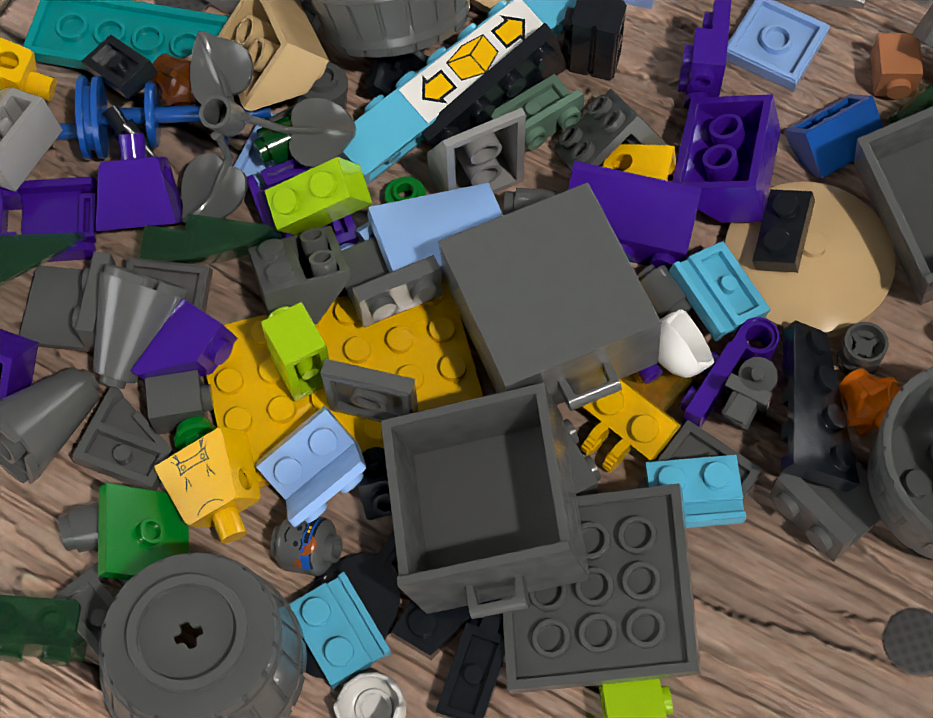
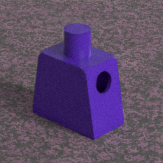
[96,133,185,231]

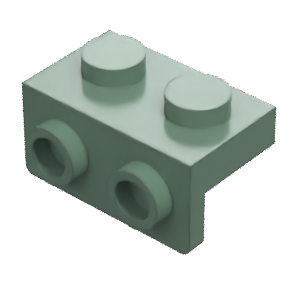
[488,74,584,151]

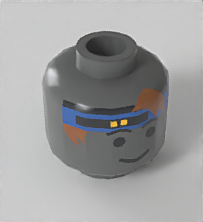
[270,516,343,576]

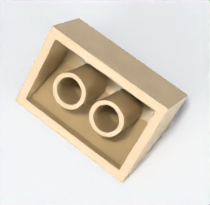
[217,0,329,111]

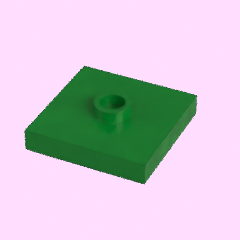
[98,483,189,580]

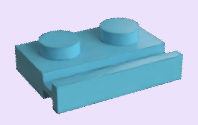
[669,241,771,341]
[644,455,746,528]
[289,572,392,689]

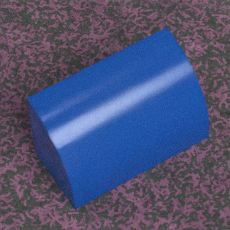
[784,94,884,178]

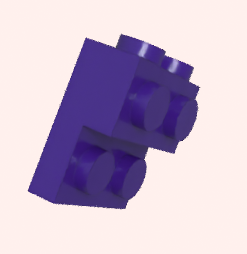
[678,0,731,110]

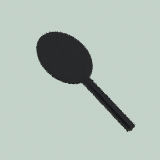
[302,530,401,679]

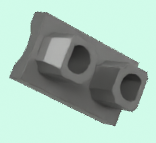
[722,357,778,431]

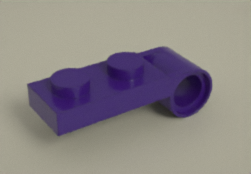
[680,317,779,428]

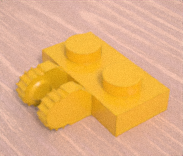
[581,379,681,473]

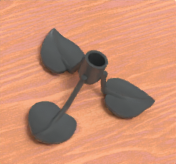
[181,31,357,224]

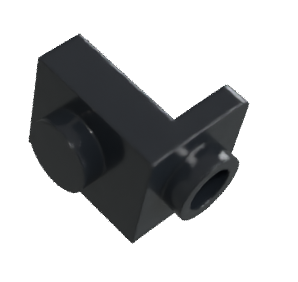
[364,51,429,97]
[358,447,392,520]

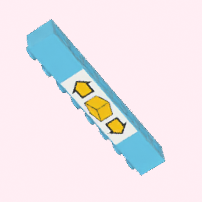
[339,0,577,186]

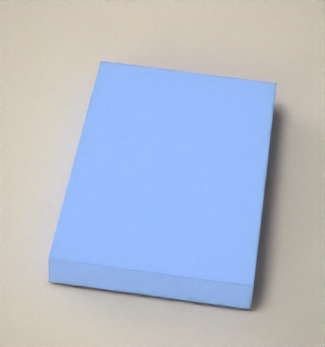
[367,182,503,274]

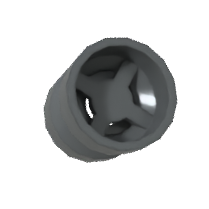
[836,322,889,376]

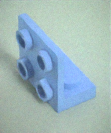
[255,405,366,527]

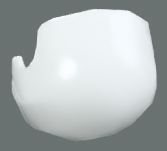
[658,309,714,378]
[333,672,406,718]

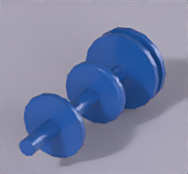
[56,76,271,160]

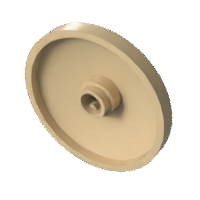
[725,182,896,338]

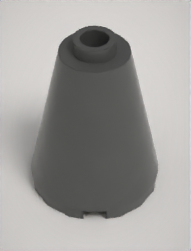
[93,263,188,389]
[0,367,99,484]

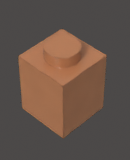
[870,33,923,99]

